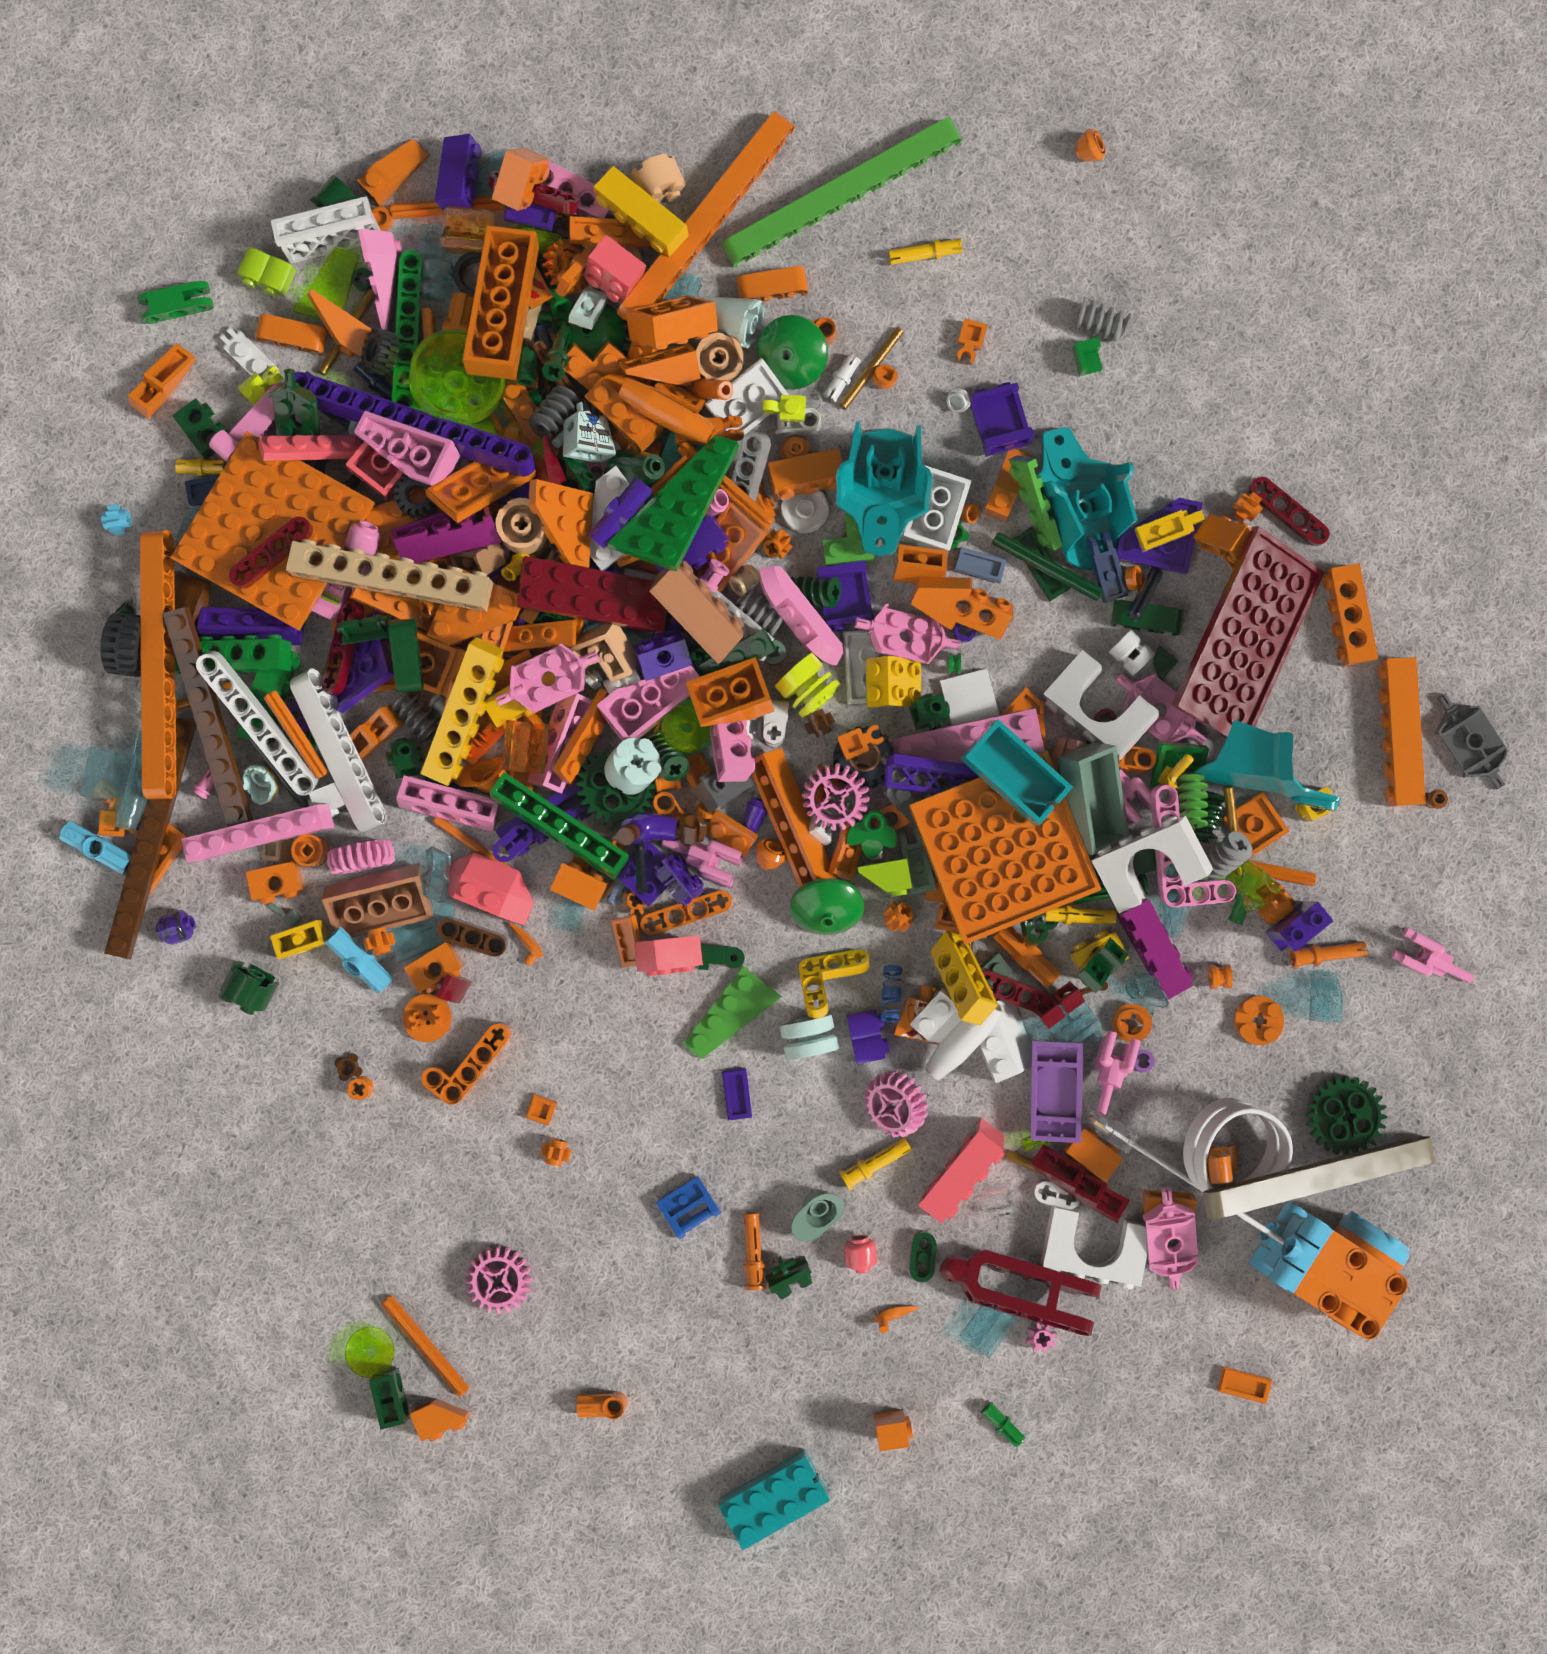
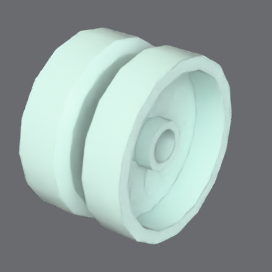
[779,1014,839,1060]

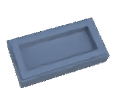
[953,547,1007,584]

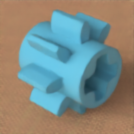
[101,504,132,535]

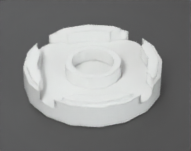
[781,490,829,534]

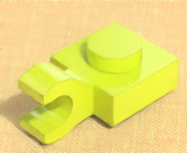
[238,365,284,405]
[762,395,806,422]

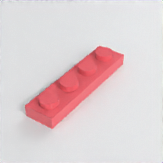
[258,434,361,461]

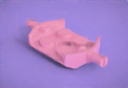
[854,604,961,664]
[495,643,600,713]
[1115,673,1207,745]
[1143,1187,1199,1290]

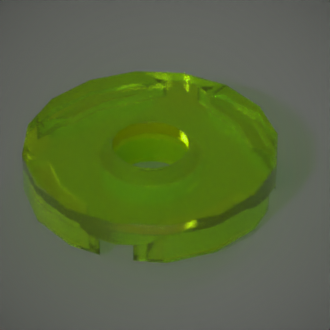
[661,705,710,752]

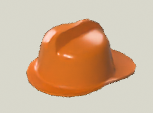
[454,757,507,794]

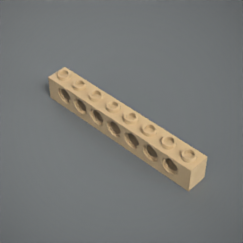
[286,539,493,612]

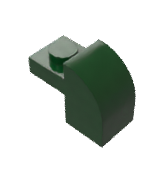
[1078,937,1128,993]

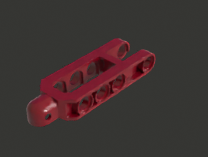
[939,1250,1102,1336]

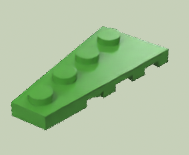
[1009,455,1062,550]
[683,966,782,1059]

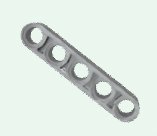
[728,433,771,502]

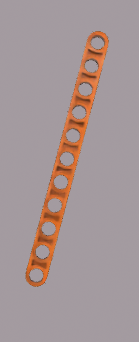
[617,111,795,321]
[140,530,176,799]

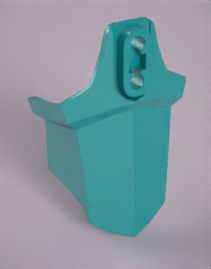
[836,422,932,556]
[1037,427,1138,570]
[1191,720,1341,812]

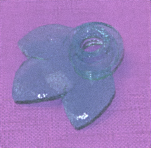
[1125,974,1169,1018]

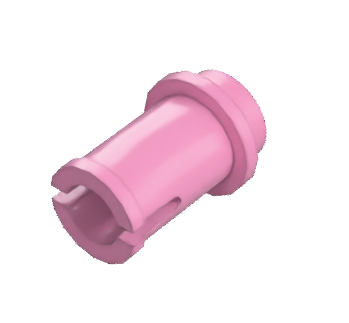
[193,767,215,799]

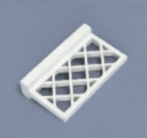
[271,196,381,264]

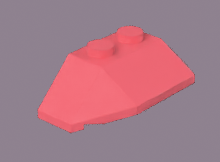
[434,852,534,926]

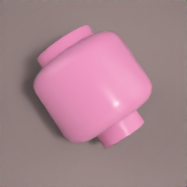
[344,520,381,556]

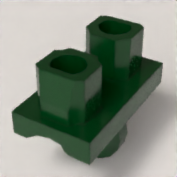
[765,1255,813,1299]

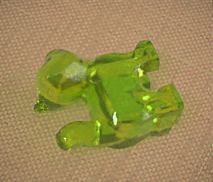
[1226,859,1281,911]

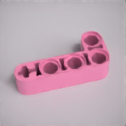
[209,382,283,462]

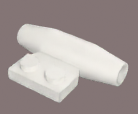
[910,988,1004,1080]

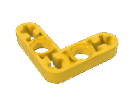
[799,949,870,1019]

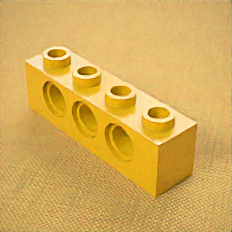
[930,931,998,1026]

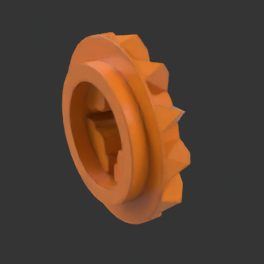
[1112,1003,1152,1042]

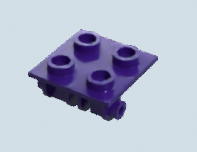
[617,840,676,907]
[653,853,705,907]

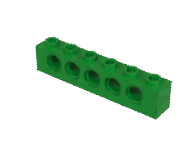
[175,635,291,674]
[490,772,629,880]

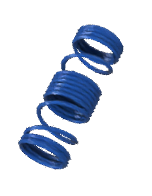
[880,965,902,1022]

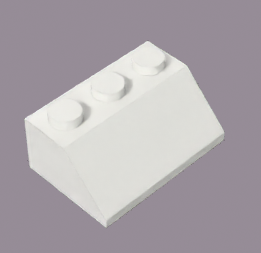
[900,465,971,551]
[979,999,1032,1083]

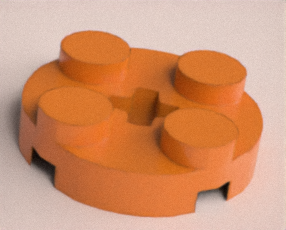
[1233,996,1284,1045]

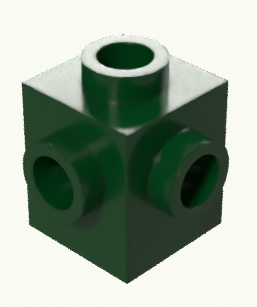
[909,693,950,730]
[386,738,423,779]

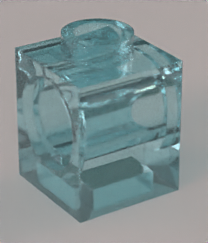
[418,222,449,262]

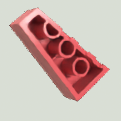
[918,1117,1005,1224]

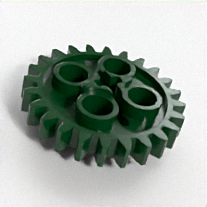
[575,746,656,827]
[1304,1075,1388,1155]

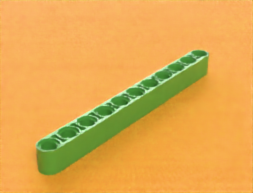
[721,117,962,267]

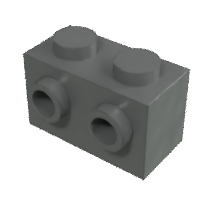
[694,771,756,813]

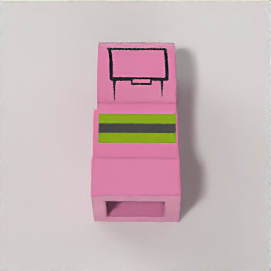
[312,583,352,623]

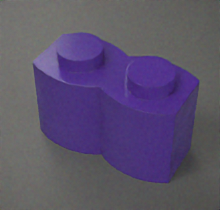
[846,1009,889,1064]

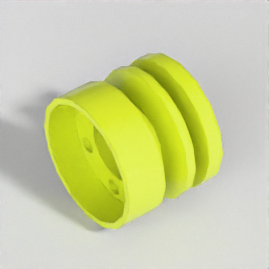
[775,653,840,718]

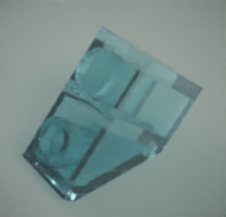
[1309,971,1343,1023]

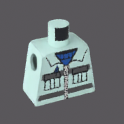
[563,402,616,464]

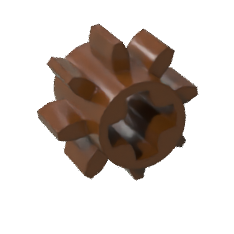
[804,708,835,738]

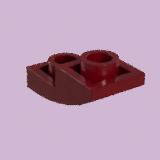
[435,973,472,1003]

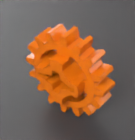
[542,239,588,295]

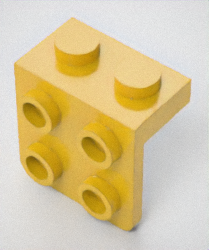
[866,656,922,708]

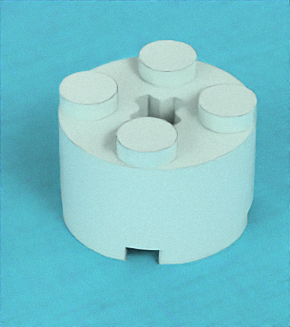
[604,738,661,794]

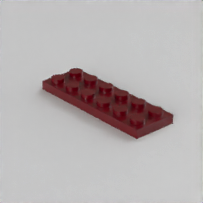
[516,556,667,634]

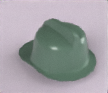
[791,1191,844,1242]

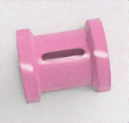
[698,559,729,592]

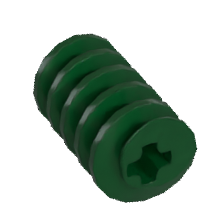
[791,576,841,608]
[648,732,690,781]
[1194,791,1226,846]

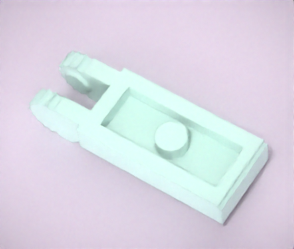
[568,284,609,330]

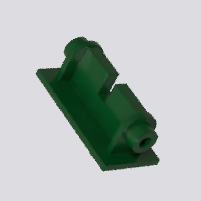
[337,614,391,645]

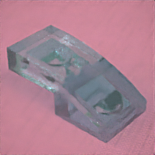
[421,846,451,903]

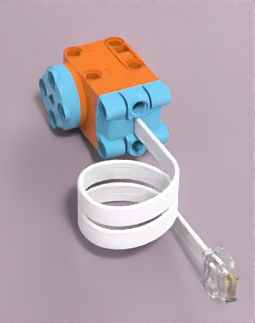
[1085,1098,1410,1340]

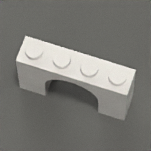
[1043,650,1159,761]
[1092,815,1213,913]
[1040,1205,1148,1289]

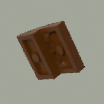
[174,570,211,631]

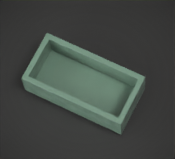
[1059,742,1129,855]

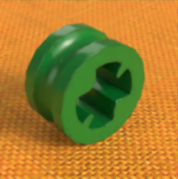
[947,653,961,675]

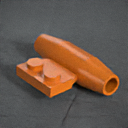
[618,378,715,444]

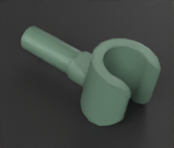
[268,903,302,926]

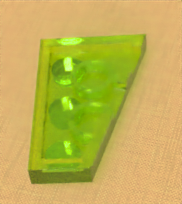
[291,247,360,320]

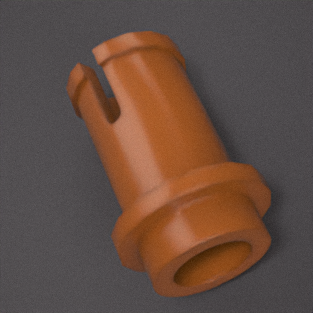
[1425,789,1448,809]

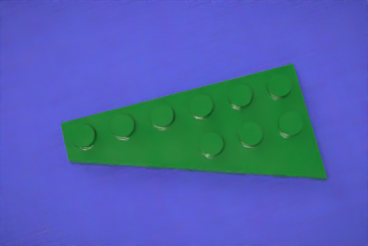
[607,435,739,572]

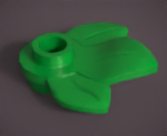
[847,810,897,860]

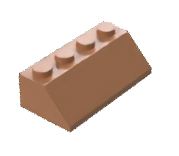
[650,561,745,664]
[322,863,433,938]

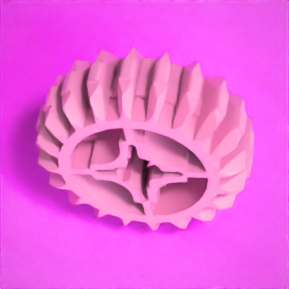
[802,763,870,831]
[327,839,395,875]
[863,1070,929,1137]
[465,1246,533,1314]

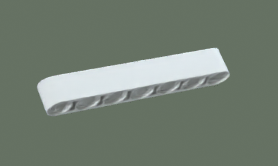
[196,651,318,795]
[290,669,387,832]

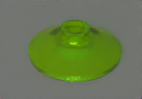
[345,1327,395,1378]

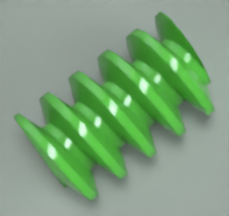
[1176,774,1208,829]

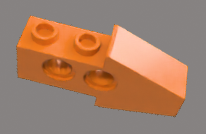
[911,577,1013,640]

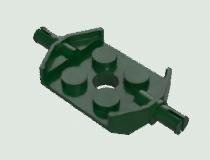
[267,369,320,462]

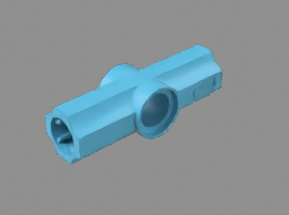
[59,820,132,875]
[324,926,393,993]

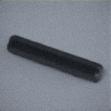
[1127,567,1163,622]

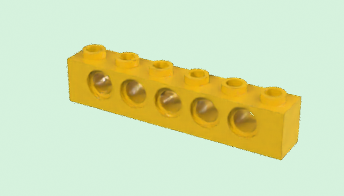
[421,637,504,786]

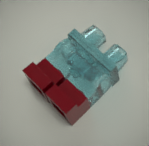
[1033,981,1103,1052]

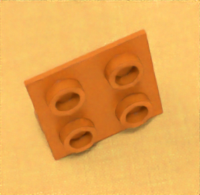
[465,710,507,766]

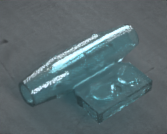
[80,731,148,831]

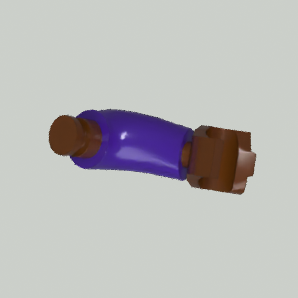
[617,813,707,845]

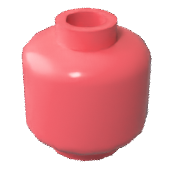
[844,1235,878,1274]

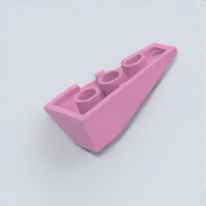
[358,229,403,332]
[354,411,460,486]
[597,666,700,741]

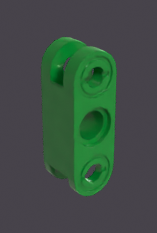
[137,281,214,324]

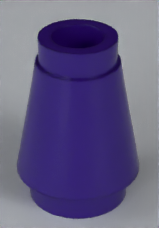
[743,797,768,833]

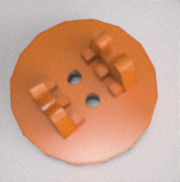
[403,993,452,1042]

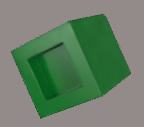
[1072,337,1102,377]

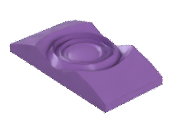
[1030,1040,1083,1143]

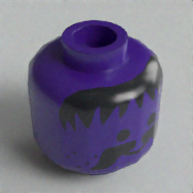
[156,910,196,945]

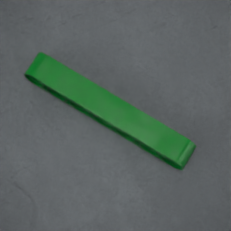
[392,250,422,408]

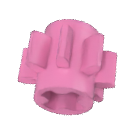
[1026,1322,1057,1354]

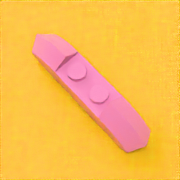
[759,566,843,666]

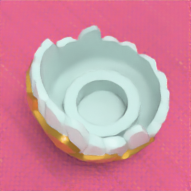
[242,764,279,805]

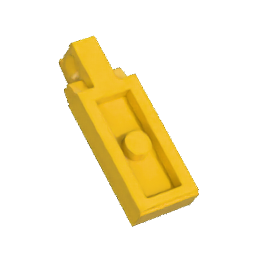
[1134,510,1205,552]

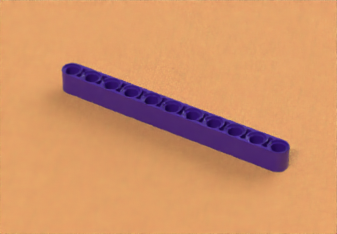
[294,372,535,477]

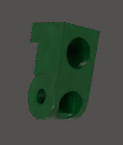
[699,945,745,970]

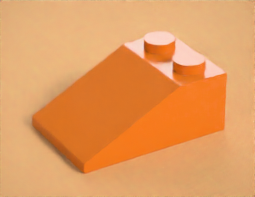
[685,657,775,727]

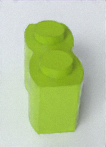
[237,247,297,298]

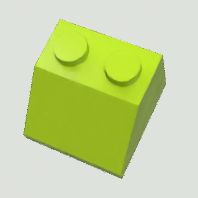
[856,859,912,897]

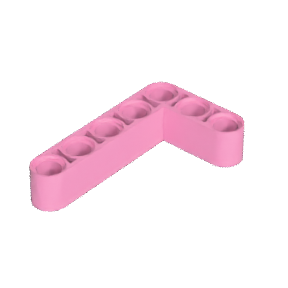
[1150,785,1236,907]

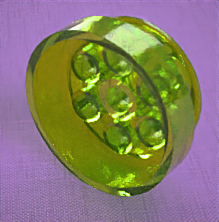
[408,329,505,425]

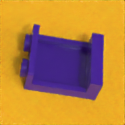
[970,382,1034,457]
[816,561,874,632]
[1265,901,1333,951]

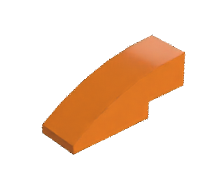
[128,343,196,419]
[350,704,405,761]

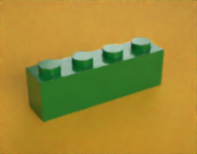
[236,651,301,744]

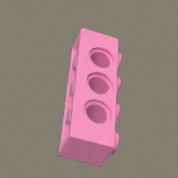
[547,161,613,219]
[527,693,593,794]
[709,720,755,782]
[397,775,501,832]

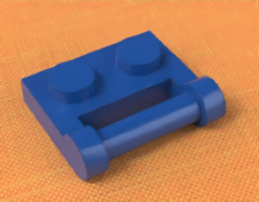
[656,1175,722,1240]

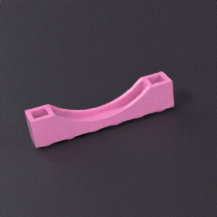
[181,804,334,863]

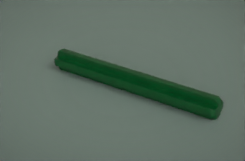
[992,532,1103,601]

